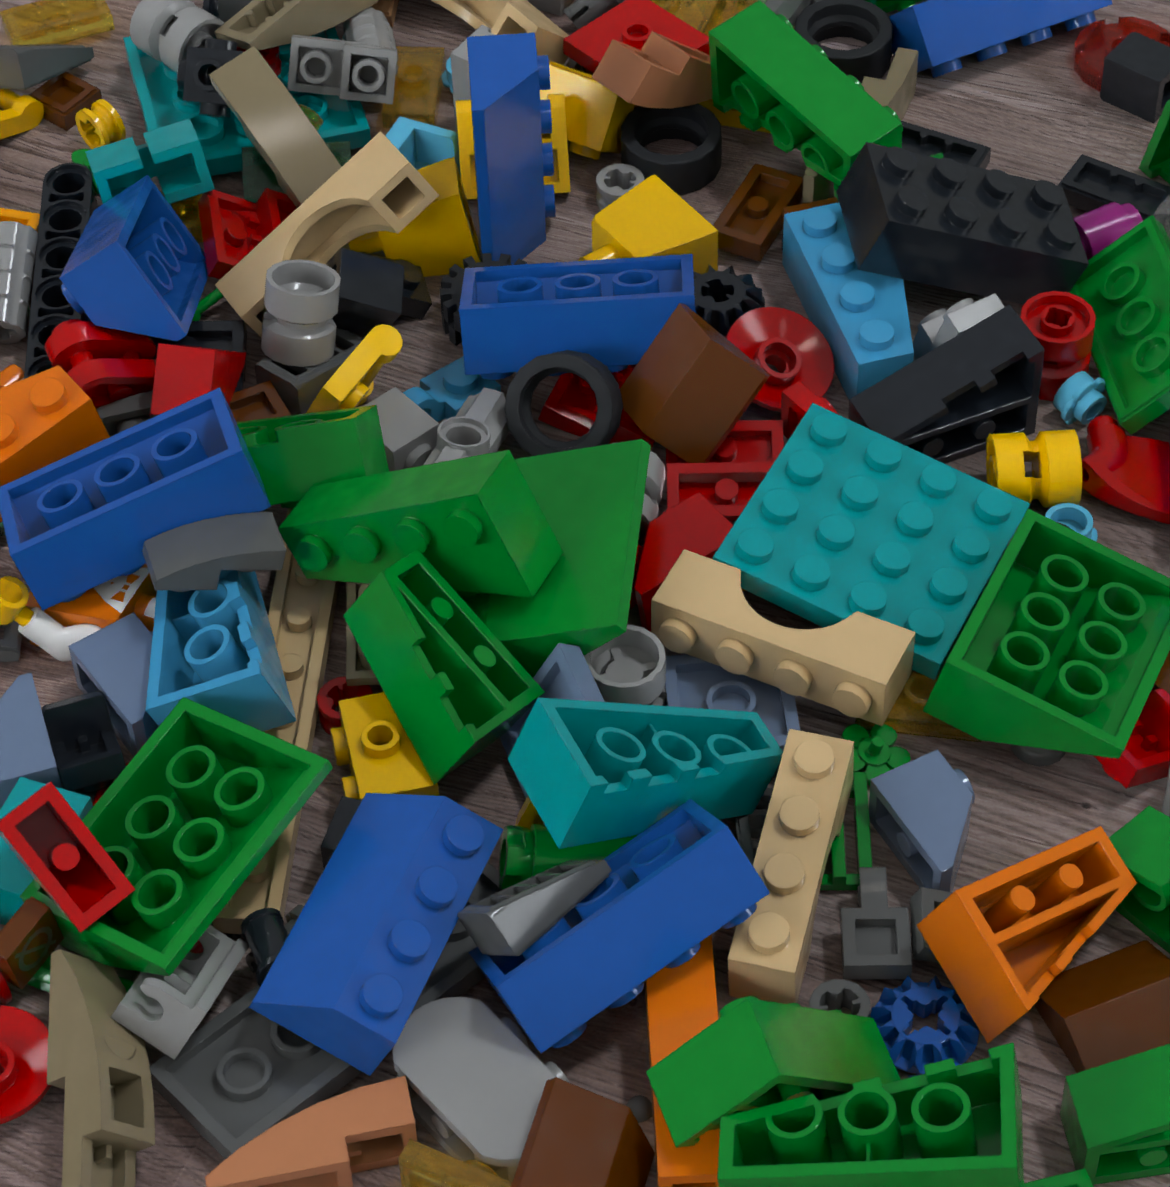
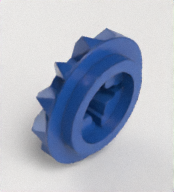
[870,975,980,1075]

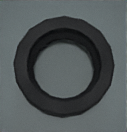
[794,0,893,84]
[621,103,722,195]
[504,350,623,456]

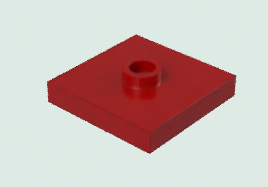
[563,0,710,73]

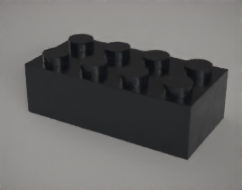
[836,142,1089,304]

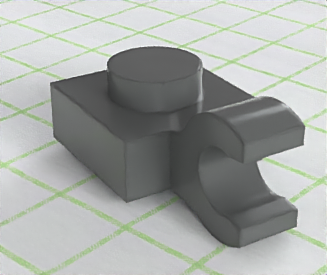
[840,867,912,980]

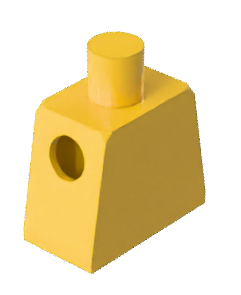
[348,157,481,277]
[578,174,718,274]

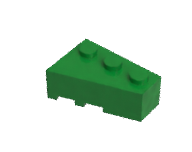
[343,549,545,785]

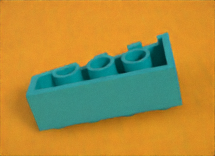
[507,697,783,849]

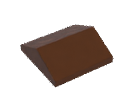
[620,303,771,463]
[1034,940,1170,1073]
[511,1077,655,1187]

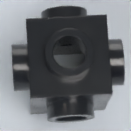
[177,39,245,118]

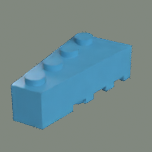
[782,202,914,400]
[146,570,297,731]

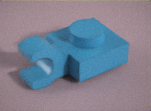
[403,357,501,422]

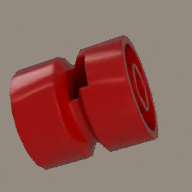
[1020,291,1096,401]

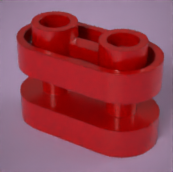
[45,319,156,408]

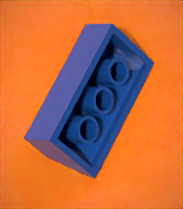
[888,0,1112,78]
[467,32,556,265]
[60,175,208,341]
[459,254,696,380]
[0,387,271,611]
[249,793,504,1076]
[469,799,770,1053]

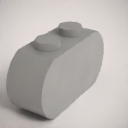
[393,997,570,1187]

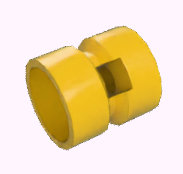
[986,429,1082,508]

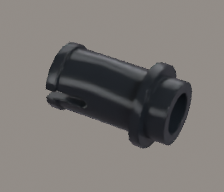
[240,908,288,986]

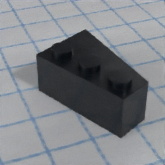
[848,304,1045,464]

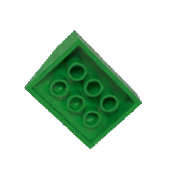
[456,439,651,678]
[922,508,1170,759]
[19,697,333,977]

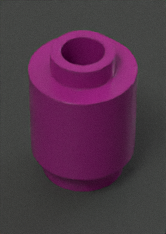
[1073,202,1143,260]

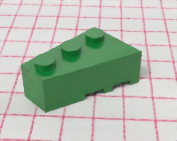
[646,996,901,1148]
[1060,1044,1170,1185]

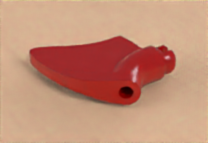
[1082,415,1170,524]

